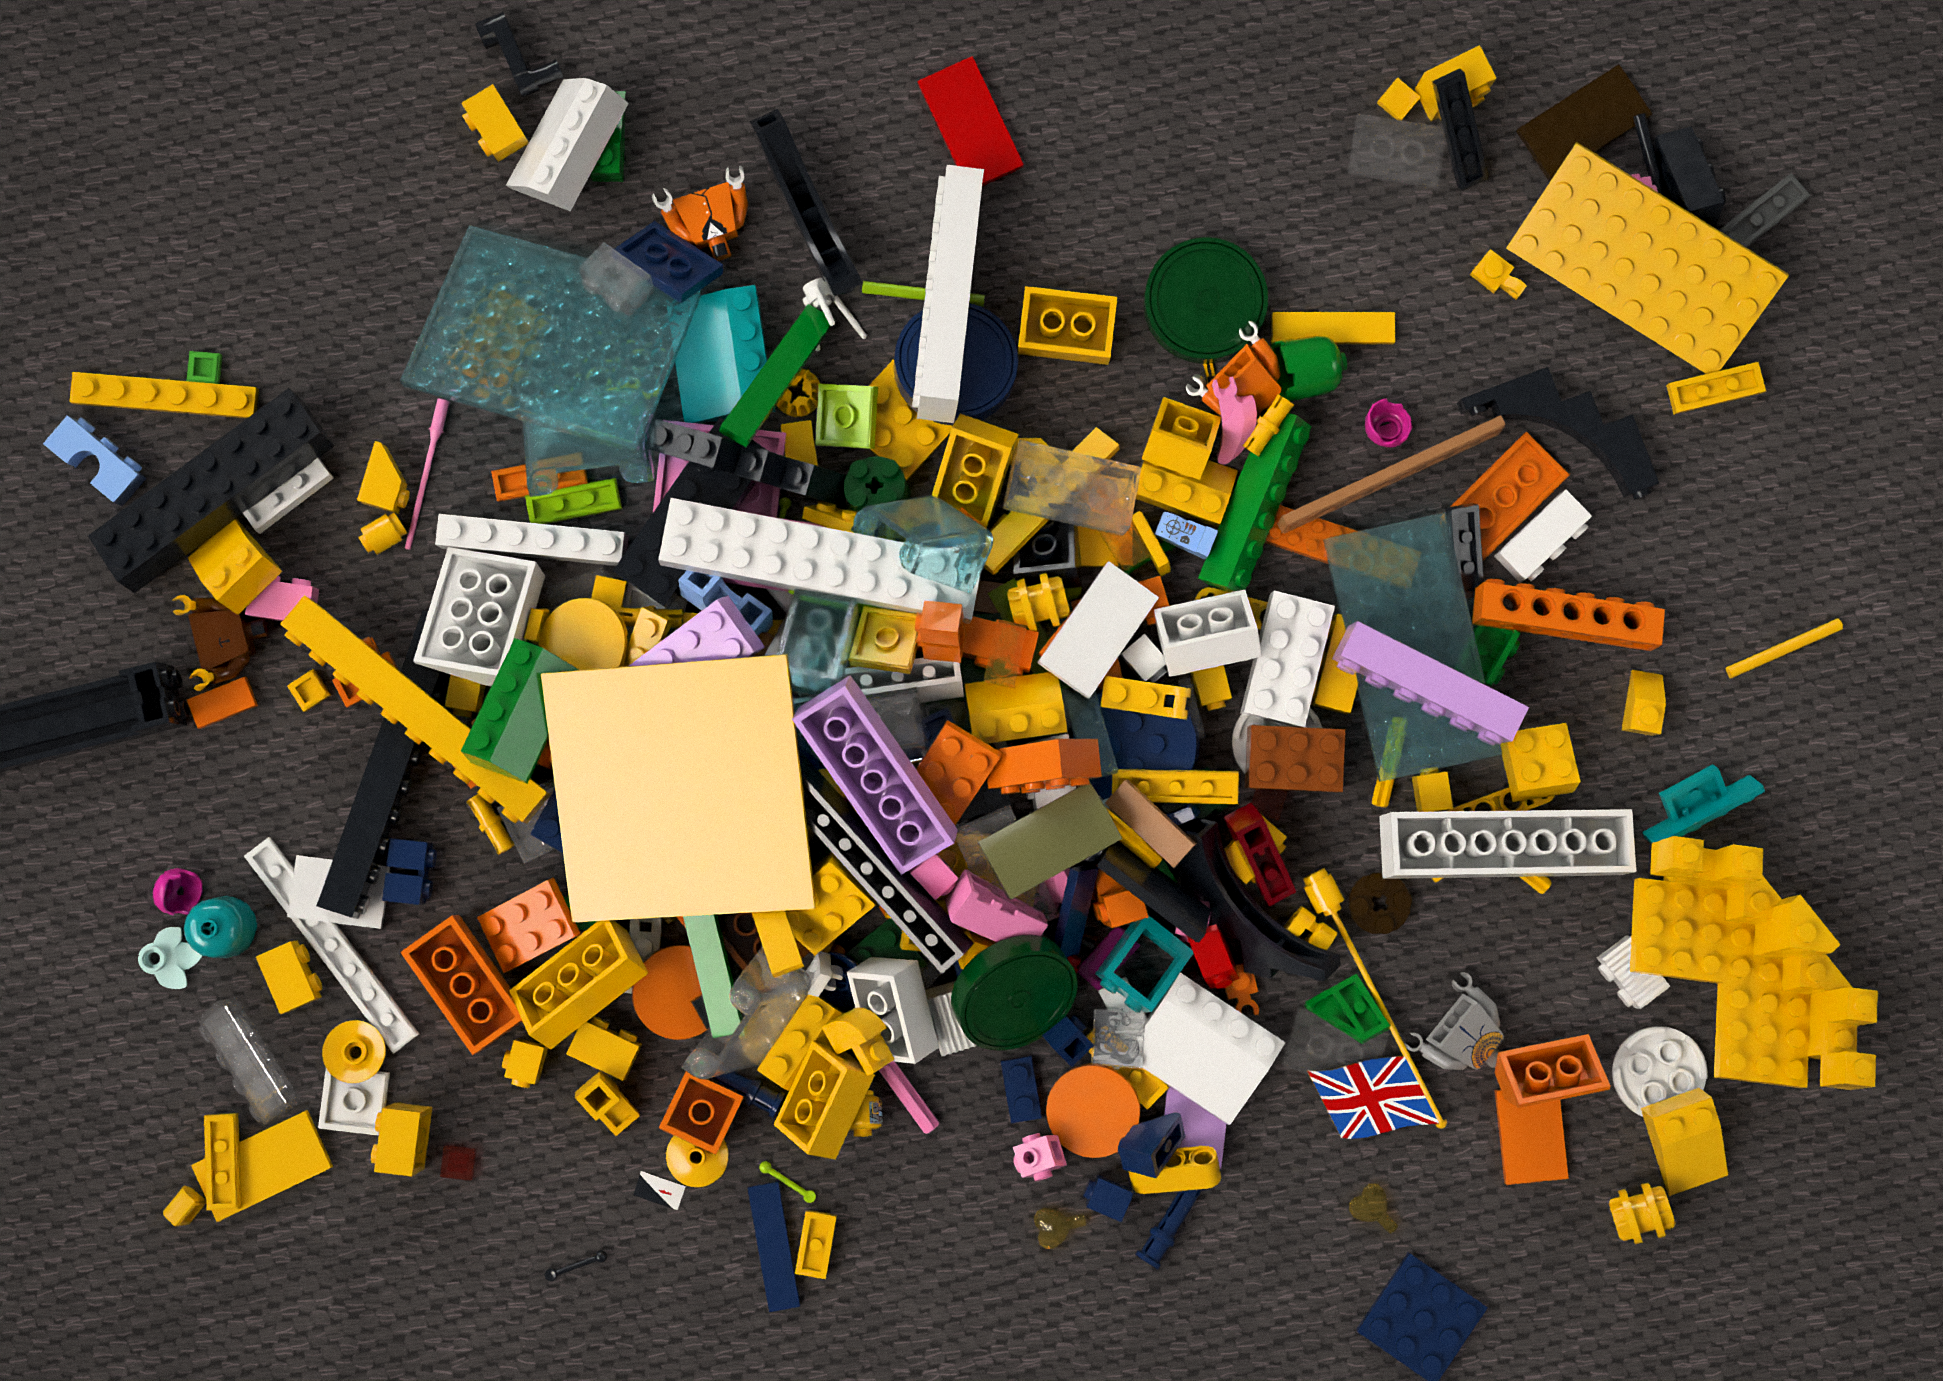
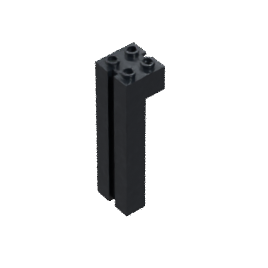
[0,662,190,773]

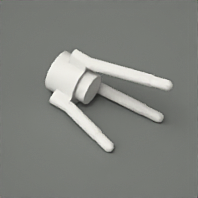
[802,278,867,352]

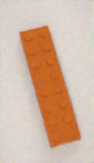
[1265,505,1421,590]

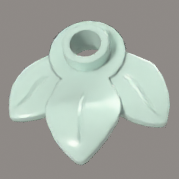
[138,927,202,989]

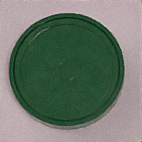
[1143,237,1268,364]
[951,935,1078,1051]

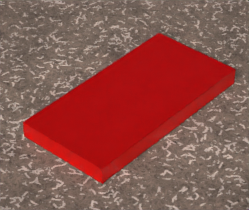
[917,56,1024,186]

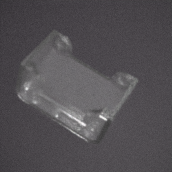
[681,946,812,1080]

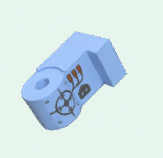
[1154,512,1218,559]

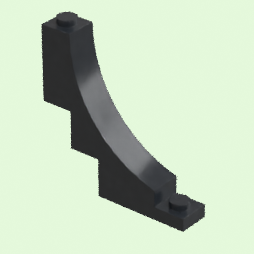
[1457,367,1659,500]

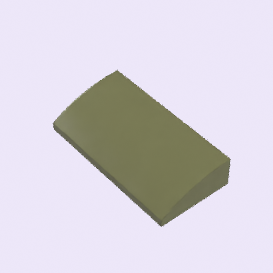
[978,781,1123,900]

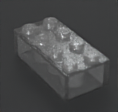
[1003,440,1142,536]

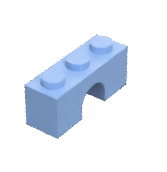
[43,415,146,506]
[678,570,773,636]

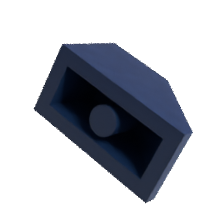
[1118,1112,1186,1178]

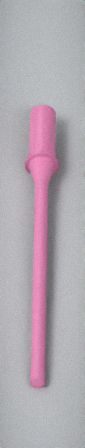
[405,398,450,550]

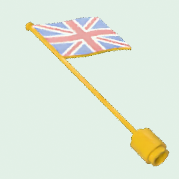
[1303,868,1447,1139]

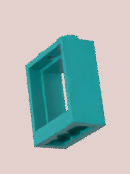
[1095,915,1194,1013]

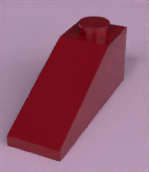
[1224,803,1296,906]

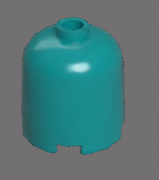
[184,896,257,958]

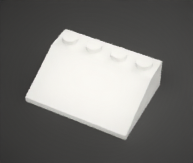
[506,78,629,211]
[413,547,545,686]
[1126,973,1285,1125]

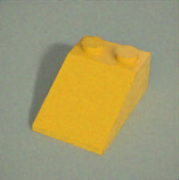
[188,519,283,615]
[1641,1088,1728,1196]

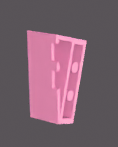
[945,869,1048,942]

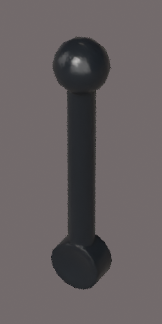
[544,1250,607,1281]

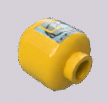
[849,1090,883,1137]

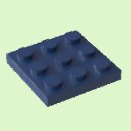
[1356,1252,1488,1381]

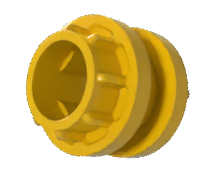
[1007,573,1071,632]
[1609,1182,1676,1245]

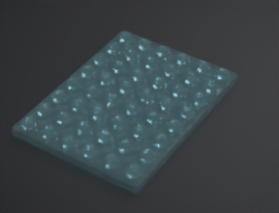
[400,225,701,454]

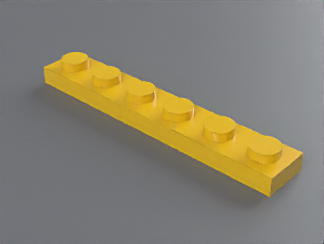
[69,372,259,418]

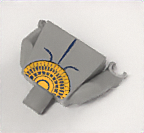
[1405,972,1504,1070]

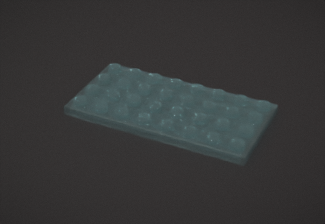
[1323,512,1502,782]

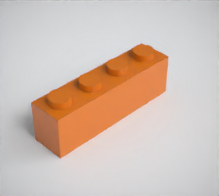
[917,616,1039,676]

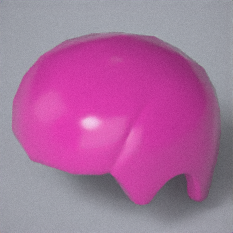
[1365,398,1412,448]
[153,868,203,916]

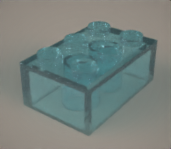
[777,588,859,695]

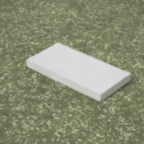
[1037,561,1159,699]

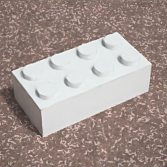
[1240,591,1335,727]

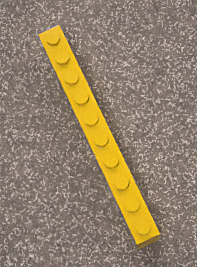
[280,595,551,824]

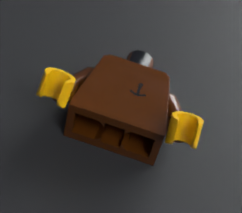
[172,595,269,691]

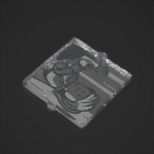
[1091,1008,1146,1070]

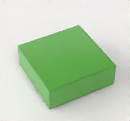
[187,351,222,384]

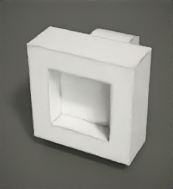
[806,951,843,997]

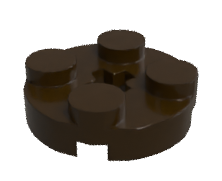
[1348,873,1412,934]

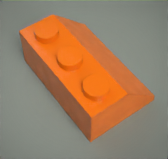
[1494,1034,1611,1108]

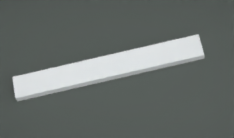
[244,837,419,1054]

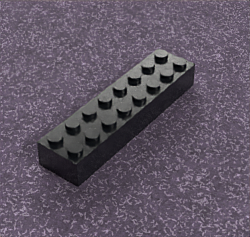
[88,388,335,593]

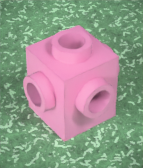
[1013,1133,1067,1182]

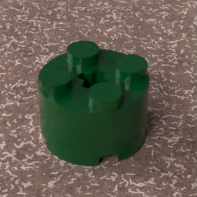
[844,456,911,528]

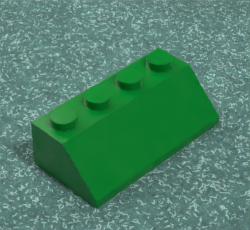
[461,638,579,784]

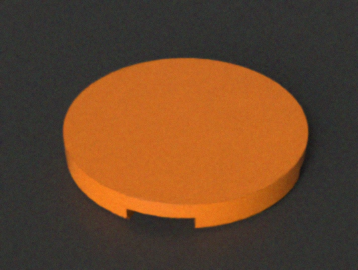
[632,945,709,1040]
[1046,1063,1141,1158]

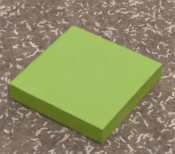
[815,384,878,449]

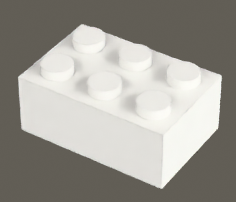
[1154,590,1262,677]
[847,957,939,1064]

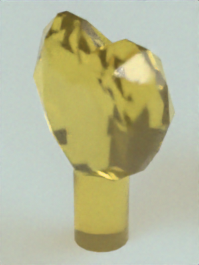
[1349,1183,1398,1234]
[1033,1208,1087,1249]

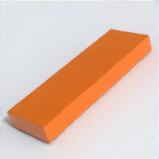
[491,453,588,502]

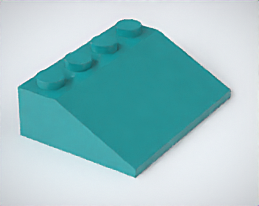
[667,285,776,424]

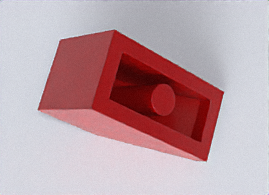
[1187,924,1240,989]

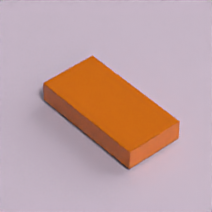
[187,677,258,729]

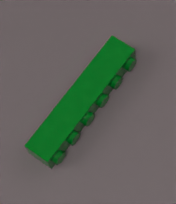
[1198,408,1312,593]

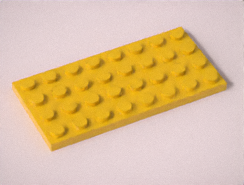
[1506,142,1789,374]

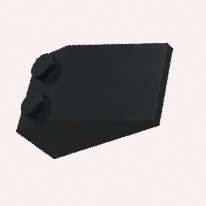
[1013,494,1082,589]

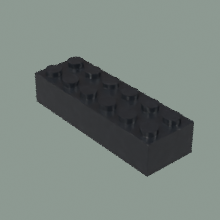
[613,417,768,609]

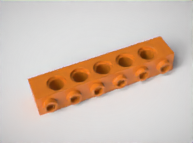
[1472,579,1665,651]

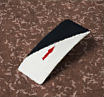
[633,1171,686,1210]

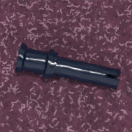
[692,1054,786,1118]
[1135,1189,1203,1270]

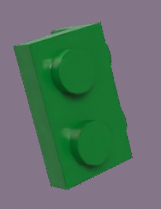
[1453,625,1520,687]

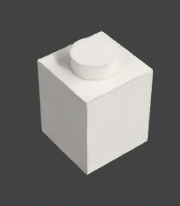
[1120,634,1167,683]

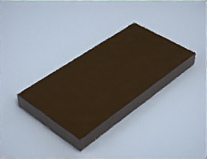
[1516,64,1653,181]

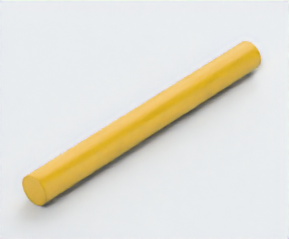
[1725,618,1843,679]

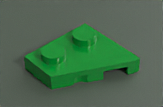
[1304,974,1390,1044]

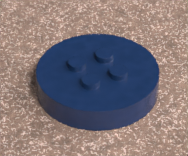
[893,303,1018,426]
[1073,692,1200,804]

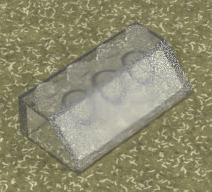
[197,997,303,1125]

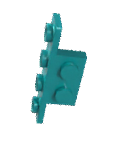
[1643,764,1765,844]

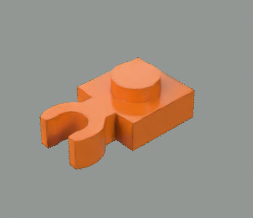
[1225,963,1259,1015]

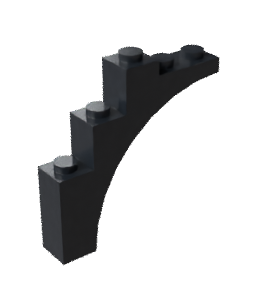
[750,109,863,297]
[646,418,846,507]
[1178,818,1341,981]

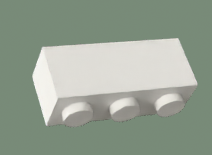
[1494,490,1592,583]

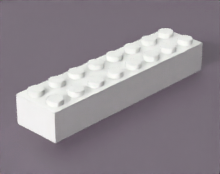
[912,165,984,423]
[1379,809,1636,879]

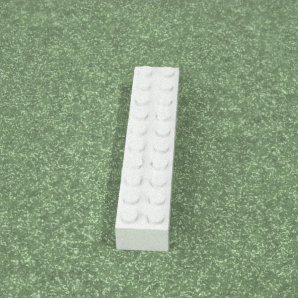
[658,498,983,624]

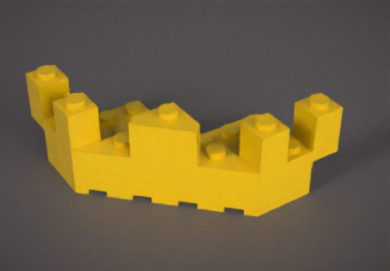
[1630,836,1878,1090]

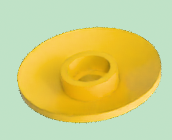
[322,1020,386,1084]
[666,1136,729,1187]

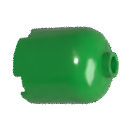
[1271,336,1347,402]

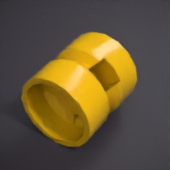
[1284,906,1337,950]

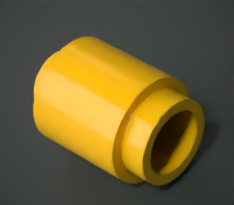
[358,512,407,555]

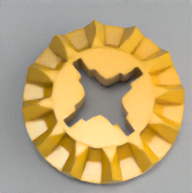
[777,369,820,417]

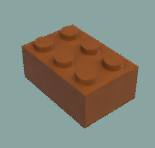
[1245,725,1345,793]

